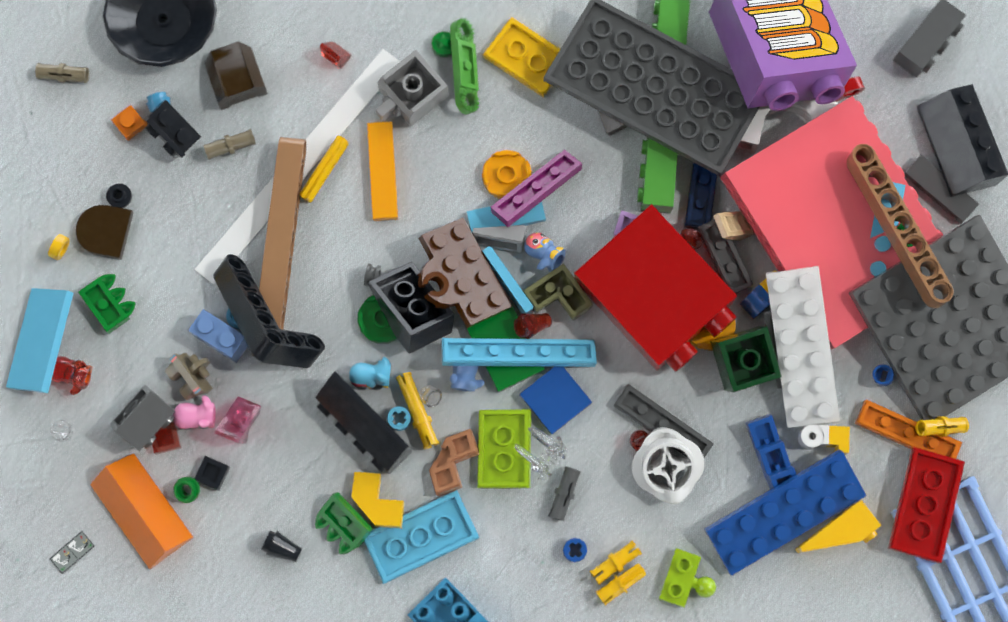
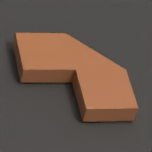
[429,429,480,497]

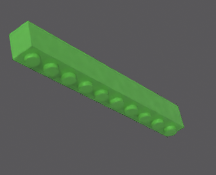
[637,0,690,214]

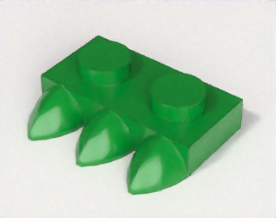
[78,274,136,334]
[315,492,373,554]

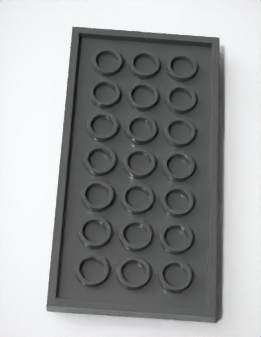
[543,0,760,177]

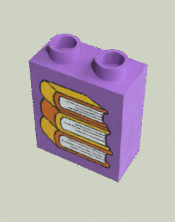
[708,0,857,111]

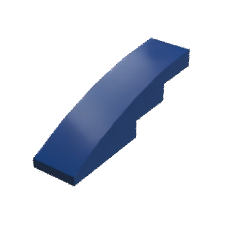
[745,414,796,490]

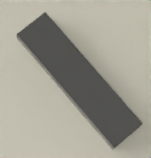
[613,384,714,458]

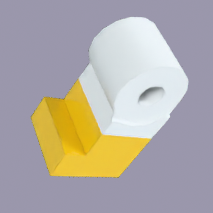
[798,425,850,455]

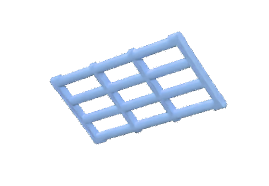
[891,476,1008,622]

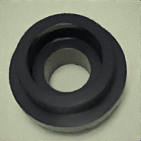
[106,183,132,208]

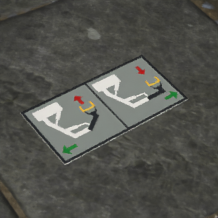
[49,531,94,574]

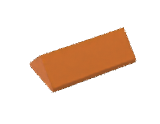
[90,453,194,569]

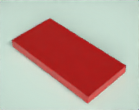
[888,447,965,564]

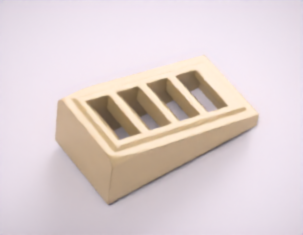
[714,211,755,241]

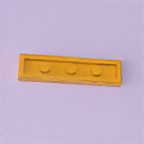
[367,121,398,221]

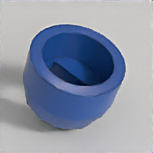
[872,364,894,386]

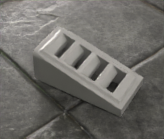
[472,225,526,253]

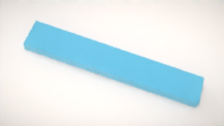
[441,338,597,367]

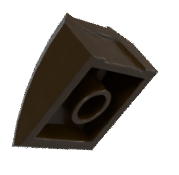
[205,41,268,110]

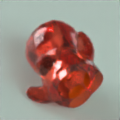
[52,356,93,395]

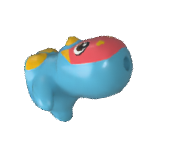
[349,357,391,389]

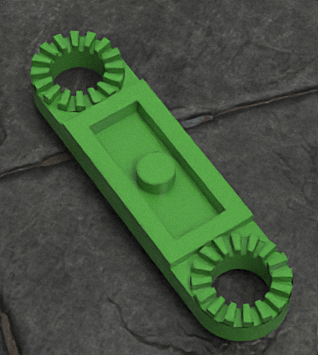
[450,18,480,115]

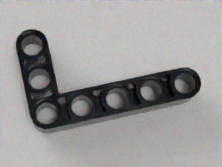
[213,254,325,368]

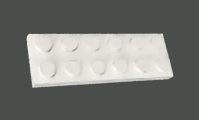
[766,266,840,428]

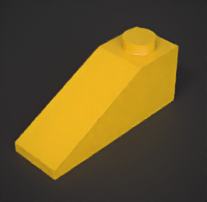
[795,500,882,553]

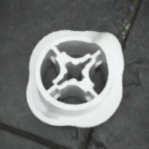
[632,427,704,504]

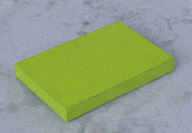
[477,409,531,489]

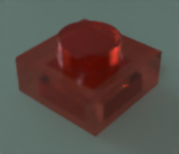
[152,422,181,455]

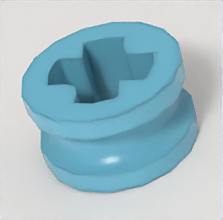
[387,406,411,431]

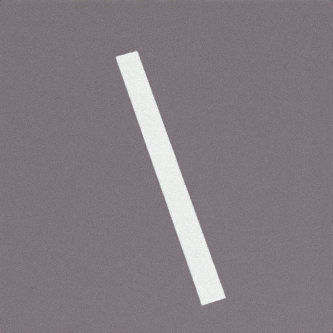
[195,49,400,285]

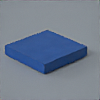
[520,367,592,435]

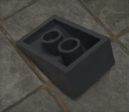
[369,262,455,354]

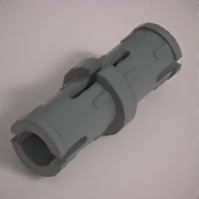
[548,466,581,521]

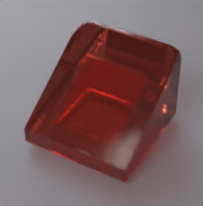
[320,41,352,69]

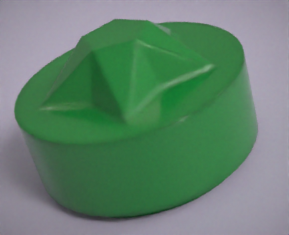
[432,31,452,58]

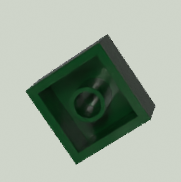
[710,326,782,393]

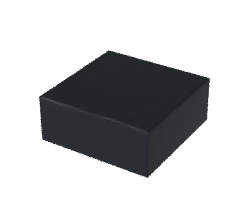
[194,456,230,491]

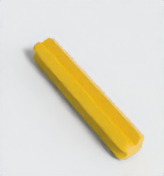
[300,135,349,202]

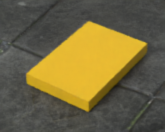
[483,17,560,98]

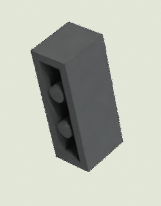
[892,0,966,78]

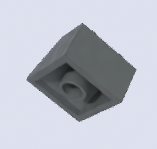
[110,385,175,452]

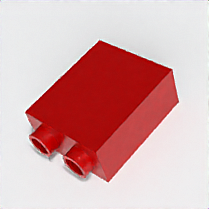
[574,204,737,372]

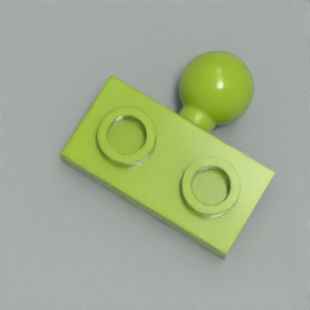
[659,548,716,608]

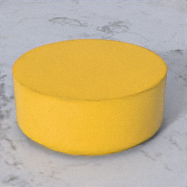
[48,234,70,260]

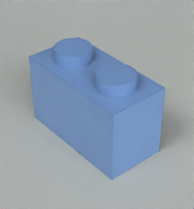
[188,309,248,363]

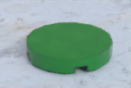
[357,295,398,344]

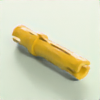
[396,372,439,450]

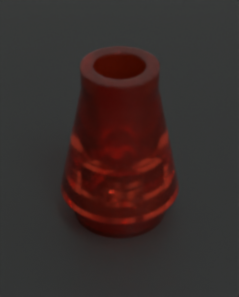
[514,313,552,339]

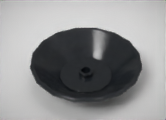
[102,0,217,67]

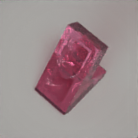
[215,396,261,444]

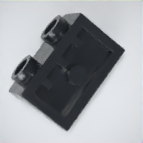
[143,100,201,158]

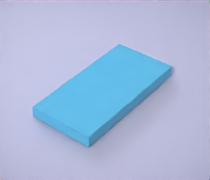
[6,288,73,393]
[364,490,479,584]

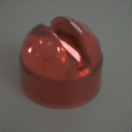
[629,430,649,451]

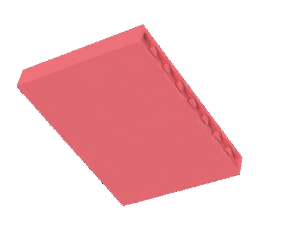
[720,96,943,350]

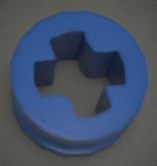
[563,538,587,562]

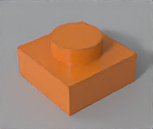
[111,105,147,141]

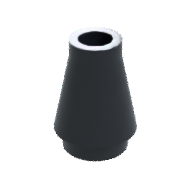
[261,531,302,562]

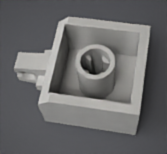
[376,50,449,127]

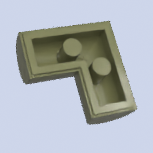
[523,264,593,320]

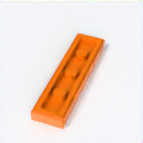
[855,399,963,459]

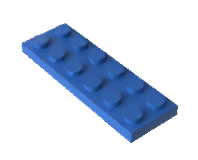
[704,449,867,576]

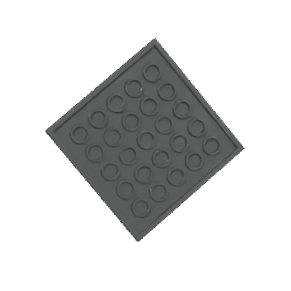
[849,215,1008,420]

